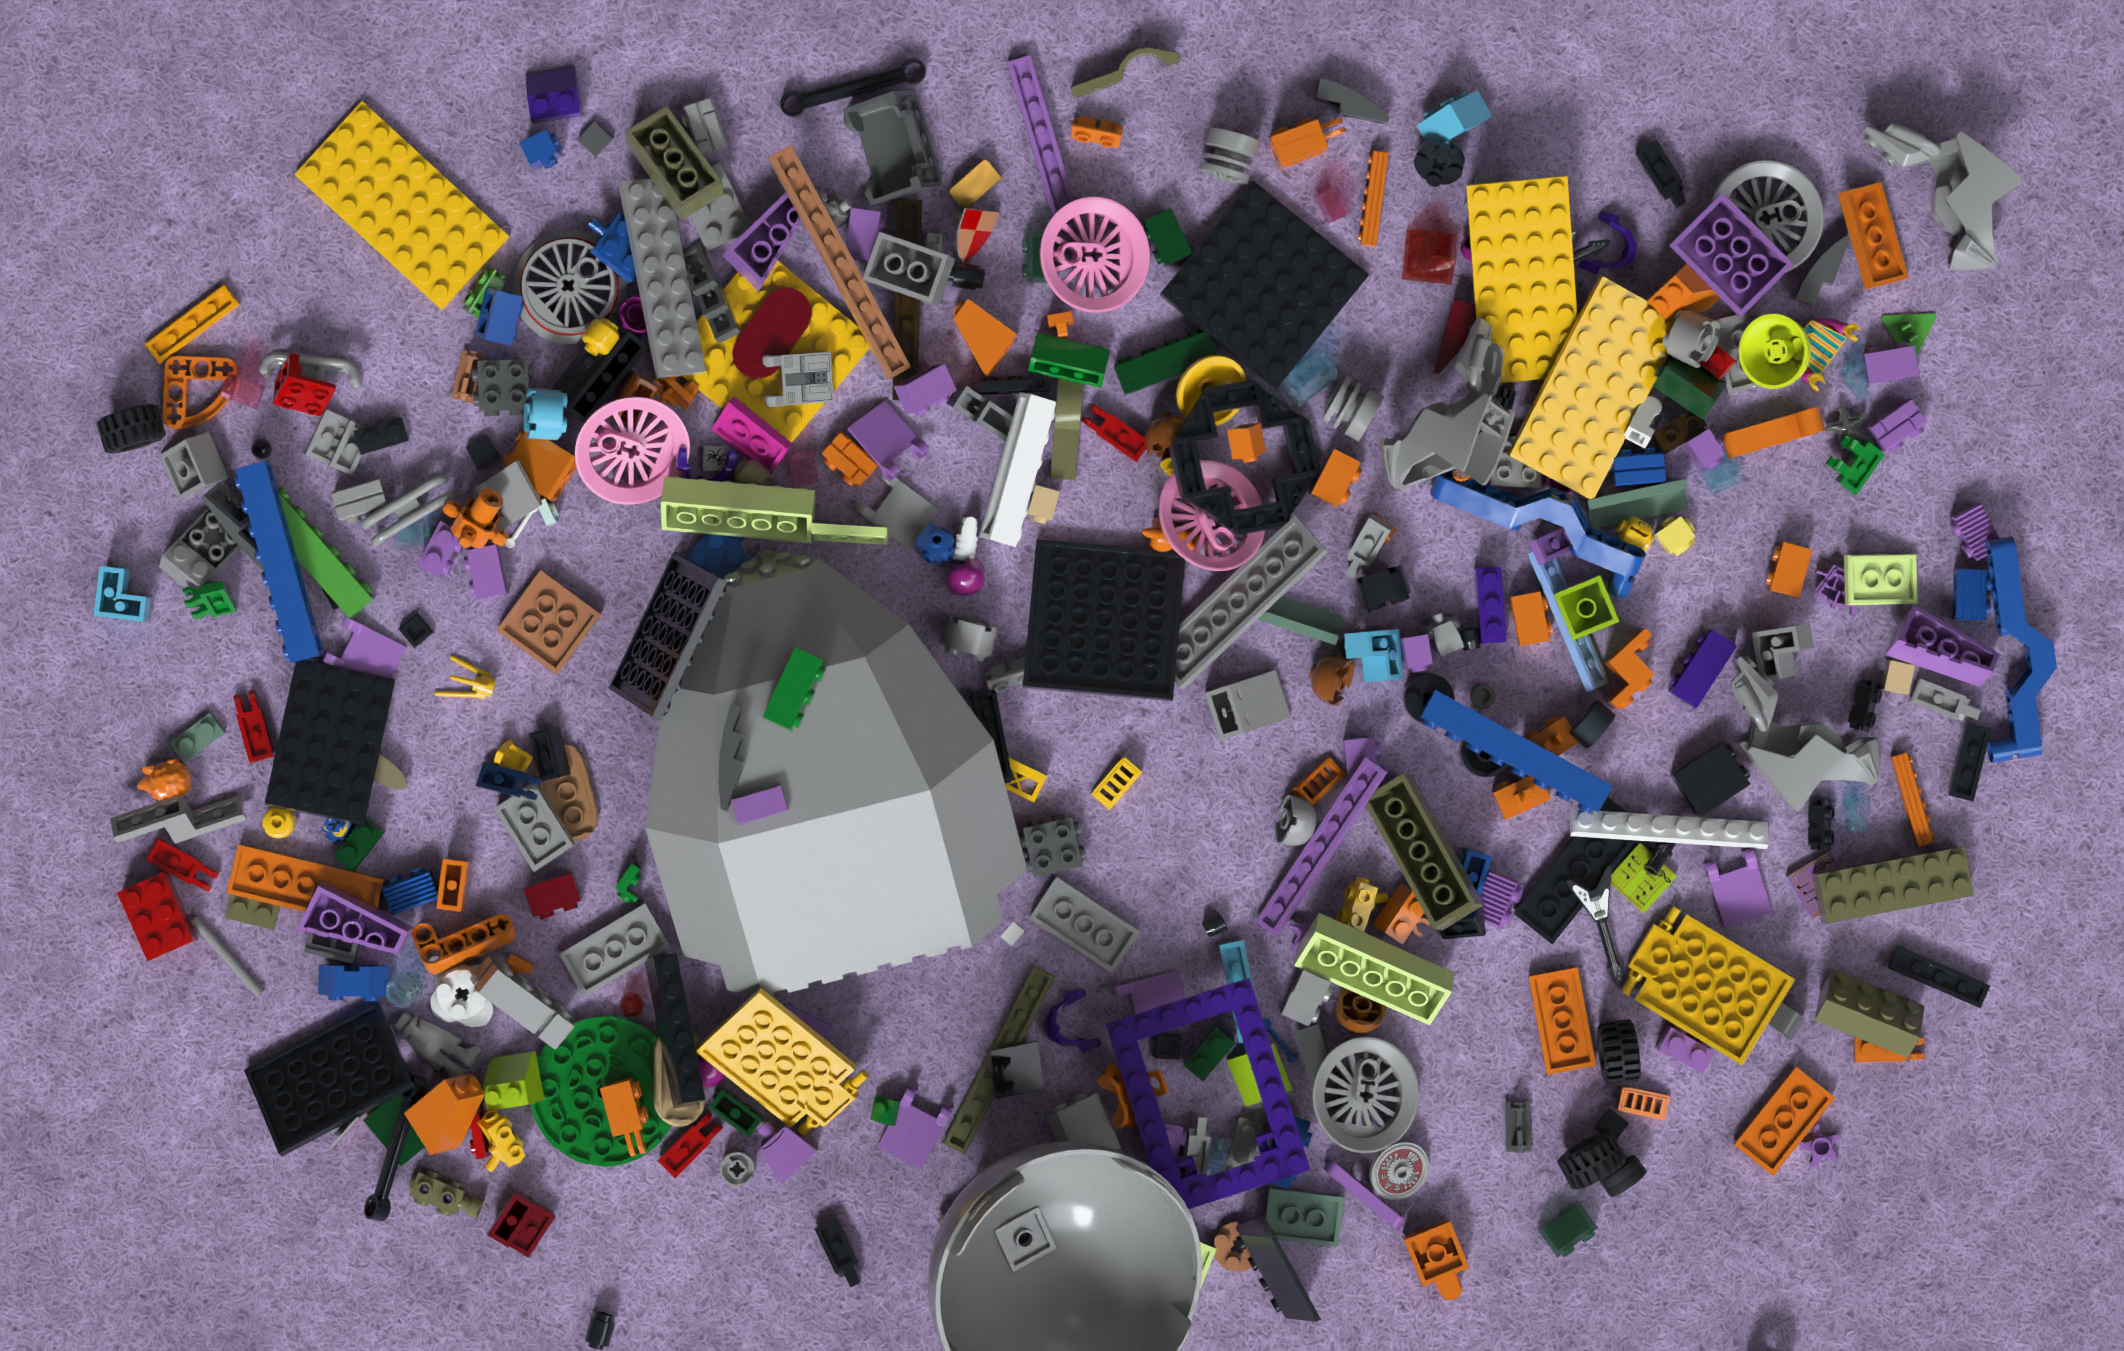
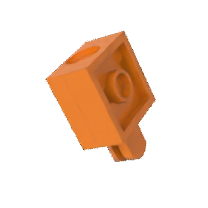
[1269,117,1347,170]
[600,1076,649,1157]
[1402,1218,1469,1300]

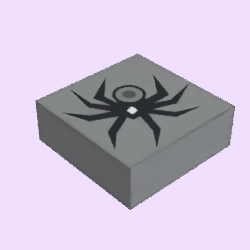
[703,446,729,472]

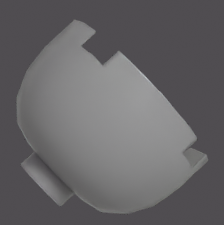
[1275,795,1319,846]

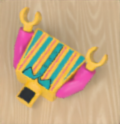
[1800,318,1862,392]

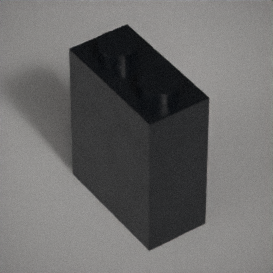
[1670,742,1751,817]

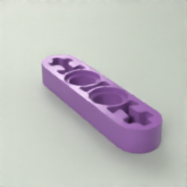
[1323,1159,1406,1230]

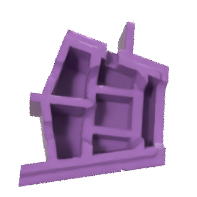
[1815,565,1858,617]

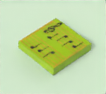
[1610,843,1677,913]

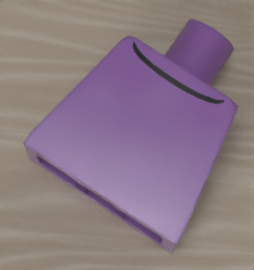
[757,1121,818,1183]

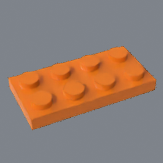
[1838,182,1909,290]
[1528,967,1596,1075]
[1733,1066,1835,1176]

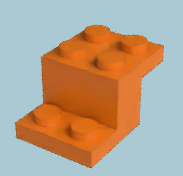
[1604,628,1655,709]

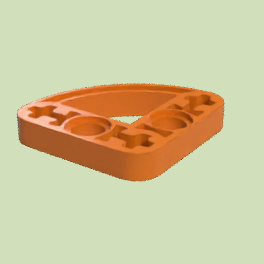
[163,356,239,429]

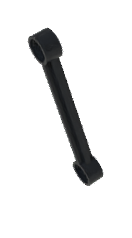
[780,58,926,118]
[364,1074,427,1222]

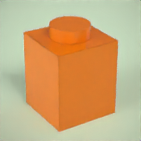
[1227,423,1266,463]

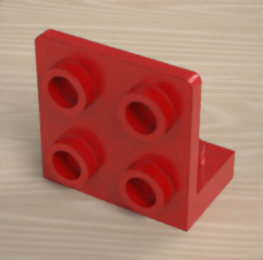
[272,352,336,416]

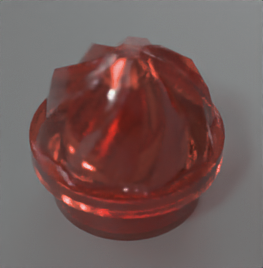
[619,992,645,1017]

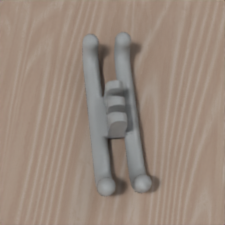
[259,351,362,388]
[361,474,459,547]

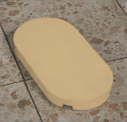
[654,1030,705,1127]

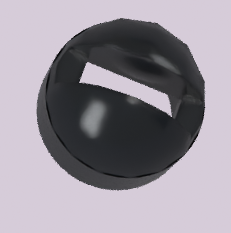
[251,439,272,459]

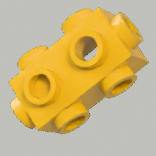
[1336,877,1389,932]
[477,1110,526,1172]

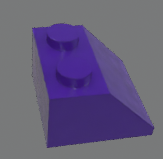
[525,66,583,124]

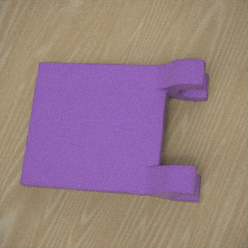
[847,400,930,482]
[323,616,407,678]
[1703,848,1772,928]
[1113,970,1186,1014]
[877,1086,953,1169]

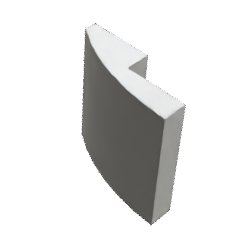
[305,409,365,476]

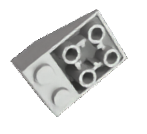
[159,507,240,590]
[1204,670,1291,741]

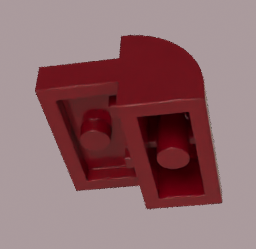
[487,1191,556,1258]

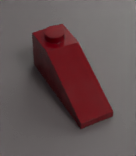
[1433,299,1476,375]

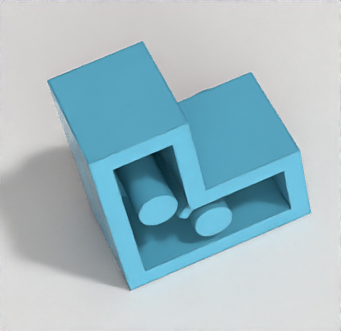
[1416,90,1492,144]
[93,566,152,622]
[1344,629,1403,682]

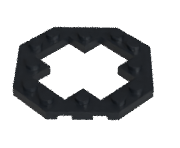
[1169,380,1320,536]

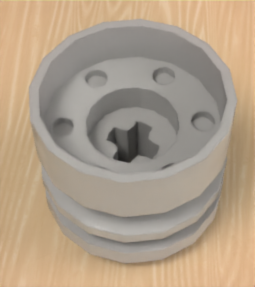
[1198,127,1259,184]
[1321,376,1384,442]

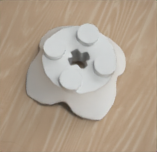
[430,963,493,1027]

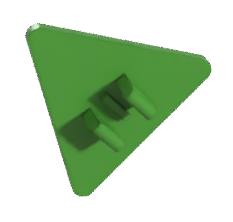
[1881,313,1937,356]

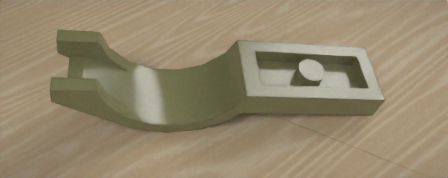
[1071,48,1181,99]
[1050,378,1083,480]

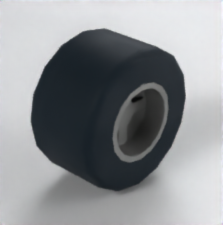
[1570,700,1616,748]

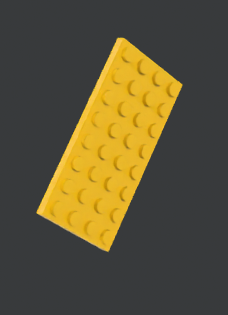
[294,101,510,311]
[1466,175,1577,383]
[1506,276,1675,499]

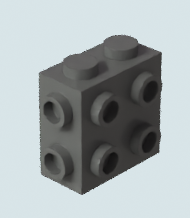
[472,359,533,416]
[1019,813,1087,877]

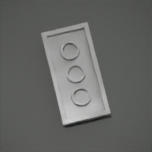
[1029,876,1140,974]
[559,903,671,997]

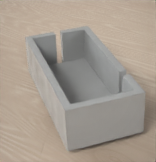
[470,955,575,1050]

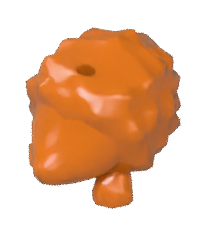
[137,759,191,802]

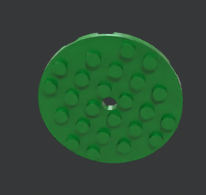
[531,1016,672,1167]

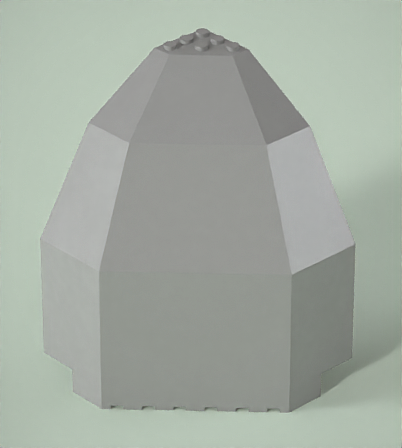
[645,549,1027,997]

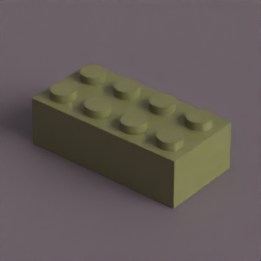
[625,106,724,220]
[1815,968,1925,1058]

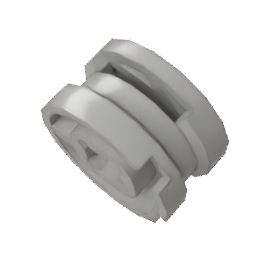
[720,1150,756,1187]

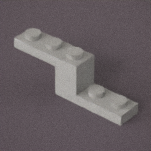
[110,794,246,844]

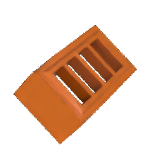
[1290,756,1346,805]
[1616,1085,1670,1120]

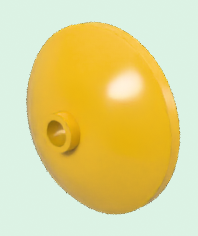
[1176,355,1247,426]

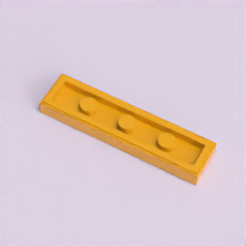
[144,284,241,365]

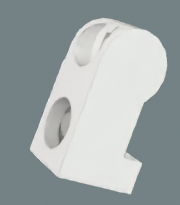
[1624,396,1662,448]

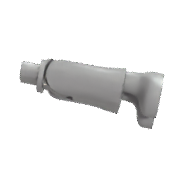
[394,1012,483,1078]

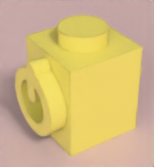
[1654,515,1696,556]

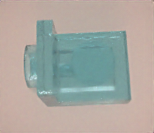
[1840,361,1870,401]
[395,520,431,547]

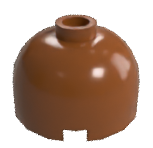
[1144,412,1185,457]
[1309,655,1355,706]
[1335,989,1387,1034]

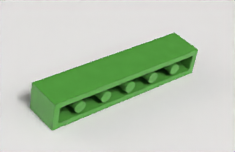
[278,486,375,619]

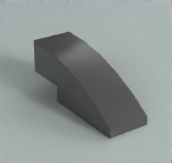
[1315,78,1389,125]
[1792,236,1850,306]
[946,382,1013,442]

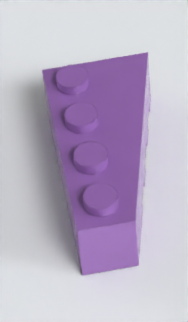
[723,192,801,291]
[1885,604,2000,687]
[297,881,414,954]

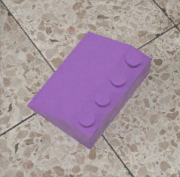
[1669,193,1793,317]

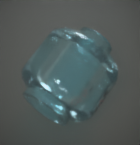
[385,971,423,1008]

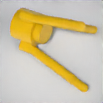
[434,655,496,700]

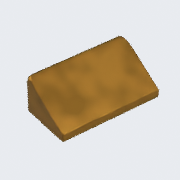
[948,158,1002,210]

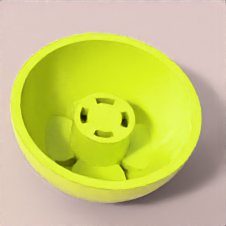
[1739,314,1811,389]

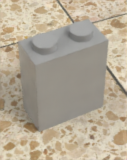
[1046,1092,1121,1150]

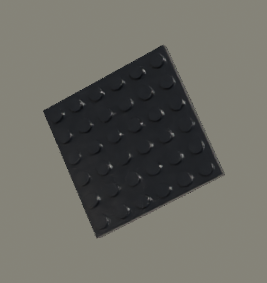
[1159,181,1369,389]
[1023,539,1185,701]
[609,553,727,721]

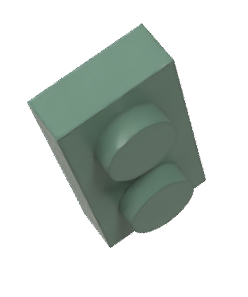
[170,713,226,763]

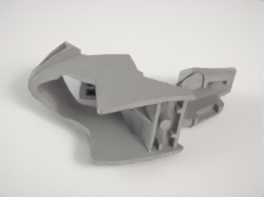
[1861,122,2022,271]
[1380,317,1515,490]
[1731,654,1881,811]

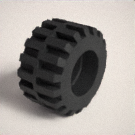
[96,404,166,454]
[1597,1019,1641,1085]
[1557,1132,1627,1189]

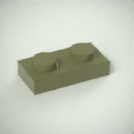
[225,894,280,930]

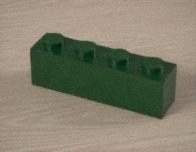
[1114,329,1217,396]

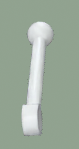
[505,508,538,548]

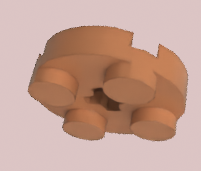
[1213,1221,1252,1272]

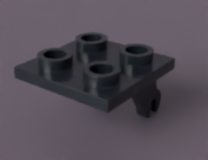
[989,1040,1044,1099]

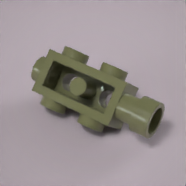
[408,1168,484,1219]

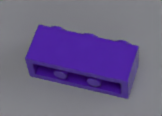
[1474,567,1507,644]
[1668,629,1737,709]

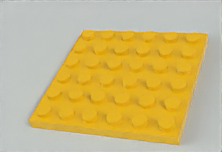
[682,261,870,443]

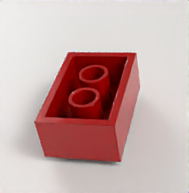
[117,872,198,962]

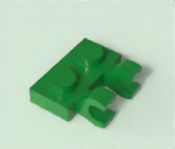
[1825,435,1885,495]
[182,581,237,619]

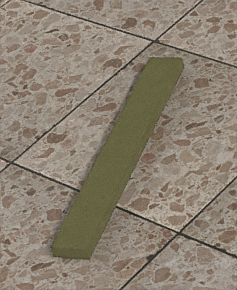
[943,965,1056,1155]

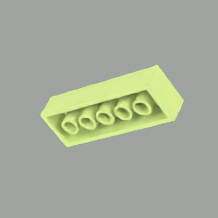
[661,476,815,543]
[1294,913,1454,1025]

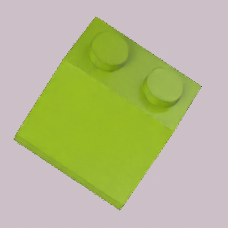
[1554,575,1620,641]
[1227,1041,1293,1107]
[482,1051,545,1111]

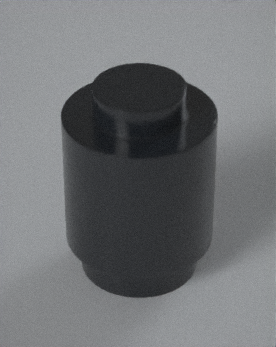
[948,262,985,290]
[585,1311,615,1350]

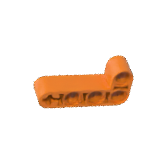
[1721,406,1825,459]
[411,914,517,974]

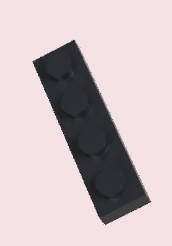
[970,690,1012,783]
[1887,945,1991,1008]

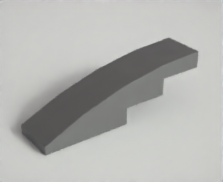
[683,243,741,344]
[202,482,264,571]
[718,703,745,812]
[1294,1024,1345,1122]

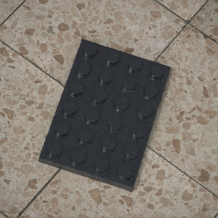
[264,660,395,826]
[244,1001,416,1156]

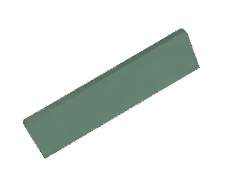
[1585,479,1689,529]
[1257,596,1344,645]

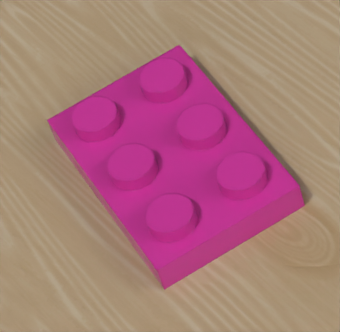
[711,397,792,475]

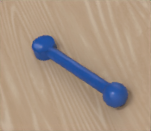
[1263,1019,1297,1063]

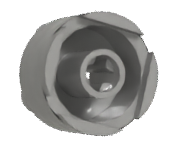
[1663,310,1720,368]
[942,614,998,661]

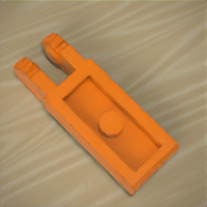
[1854,1037,1925,1062]

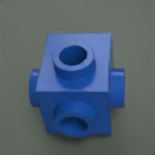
[915,522,955,566]

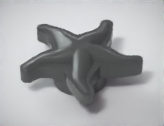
[1825,406,1867,450]

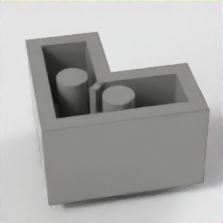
[1752,622,1814,680]
[1280,968,1333,1026]

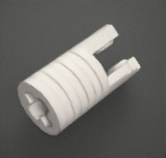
[952,516,978,561]

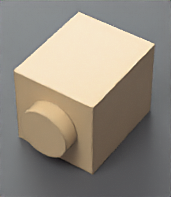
[1028,485,1060,524]
[1881,658,1915,695]

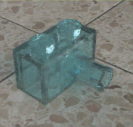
[1282,349,1338,407]

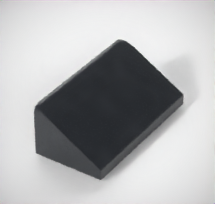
[529,726,571,782]
[1438,907,1486,939]

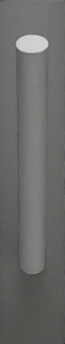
[190,916,264,997]

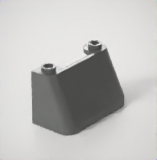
[843,90,942,205]

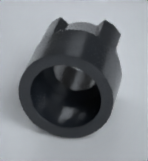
[1459,627,1481,651]
[1202,912,1228,937]

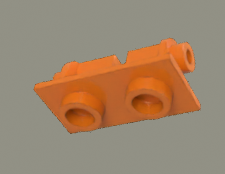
[1070,115,1123,148]

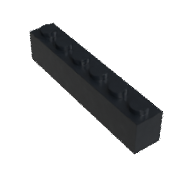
[645,953,706,1109]

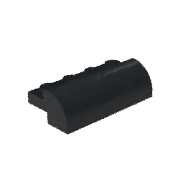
[551,316,649,423]

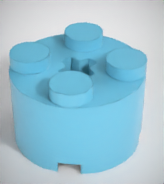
[523,388,567,440]

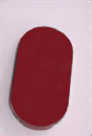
[732,288,812,379]

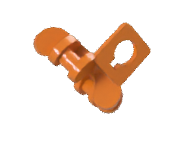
[1096,1065,1169,1129]

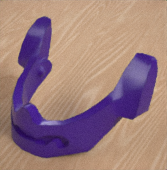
[1579,211,1637,274]
[675,448,737,482]
[1044,988,1101,1052]

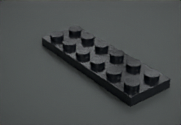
[1513,796,1636,945]

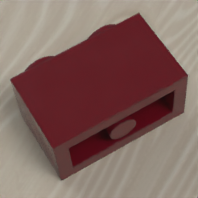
[524,872,583,920]

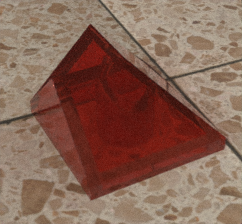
[1402,230,1457,285]

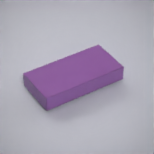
[731,786,788,825]

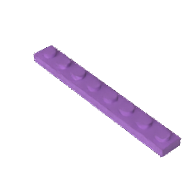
[1007,55,1079,255]
[1255,757,1388,936]

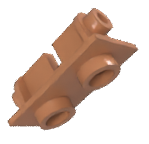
[451,350,487,403]

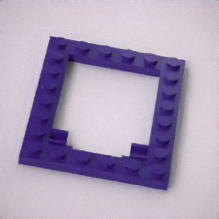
[1105,978,1311,1209]

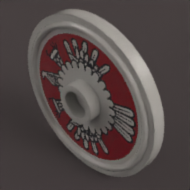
[1370,1140,1429,1200]

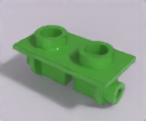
[463,266,506,319]

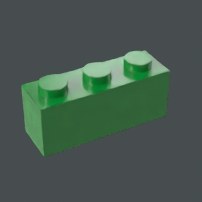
[1028,333,1110,388]
[762,647,827,732]

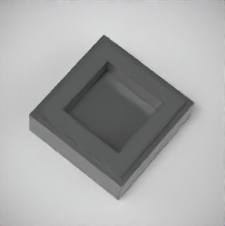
[577,122,613,157]

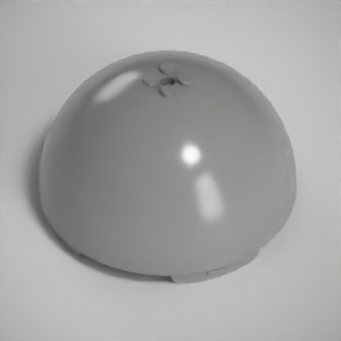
[928,1142,1202,1351]

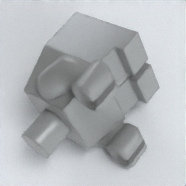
[819,193,852,229]
[1421,611,1464,657]

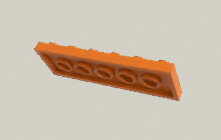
[226,844,385,912]

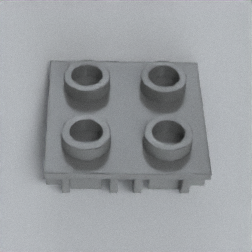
[1490,436,1541,488]

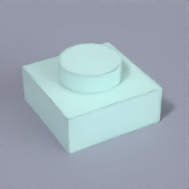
[538,499,559,526]

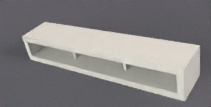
[979,392,1057,547]

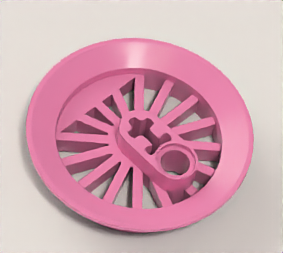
[1040,197,1150,313]
[575,397,690,505]
[1159,460,1265,571]

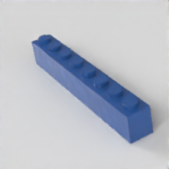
[234,460,324,663]
[1419,690,1613,814]

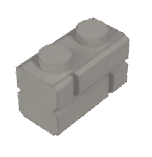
[681,98,729,156]
[331,478,389,525]

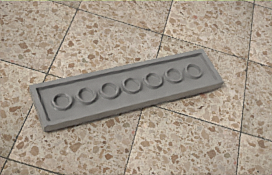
[618,179,706,379]
[1175,515,1328,689]

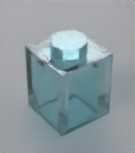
[1701,460,1742,495]

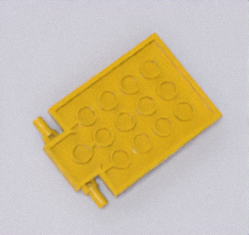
[1620,906,1795,1066]
[696,988,869,1135]

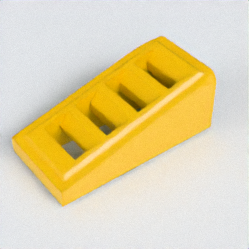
[1091,756,1142,810]

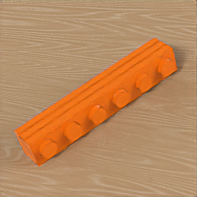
[1358,151,1389,247]
[1890,752,1935,847]

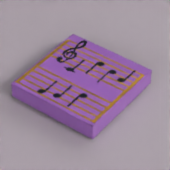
[1786,850,1840,919]

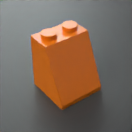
[1647,262,1720,319]
[952,299,1017,377]
[501,430,577,502]
[404,1073,485,1155]

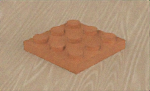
[496,570,602,675]

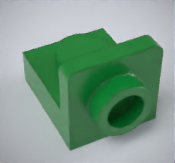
[615,862,642,903]

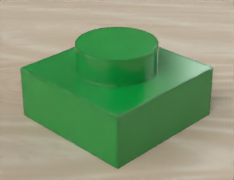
[870,1095,901,1126]

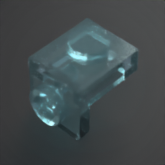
[1840,794,1870,835]

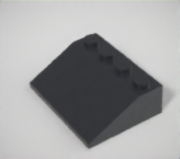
[1235,1213,1321,1322]

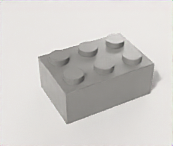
[863,232,955,307]

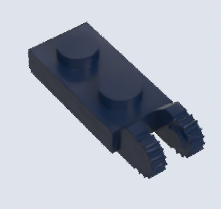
[476,762,543,800]

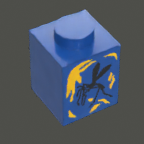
[321,818,354,843]

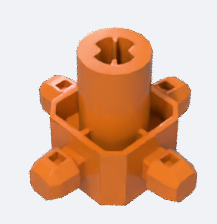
[442,488,509,548]

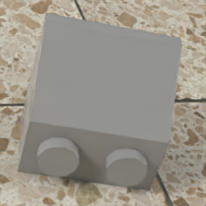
[160,432,229,501]

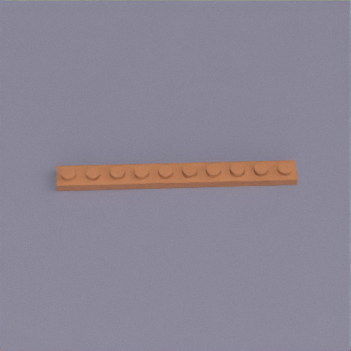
[768,145,911,380]

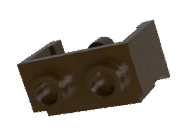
[1652,411,1707,454]

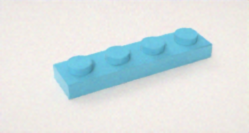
[1219,940,1255,1043]

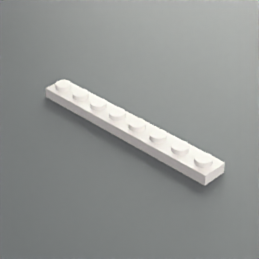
[1569,809,1769,849]

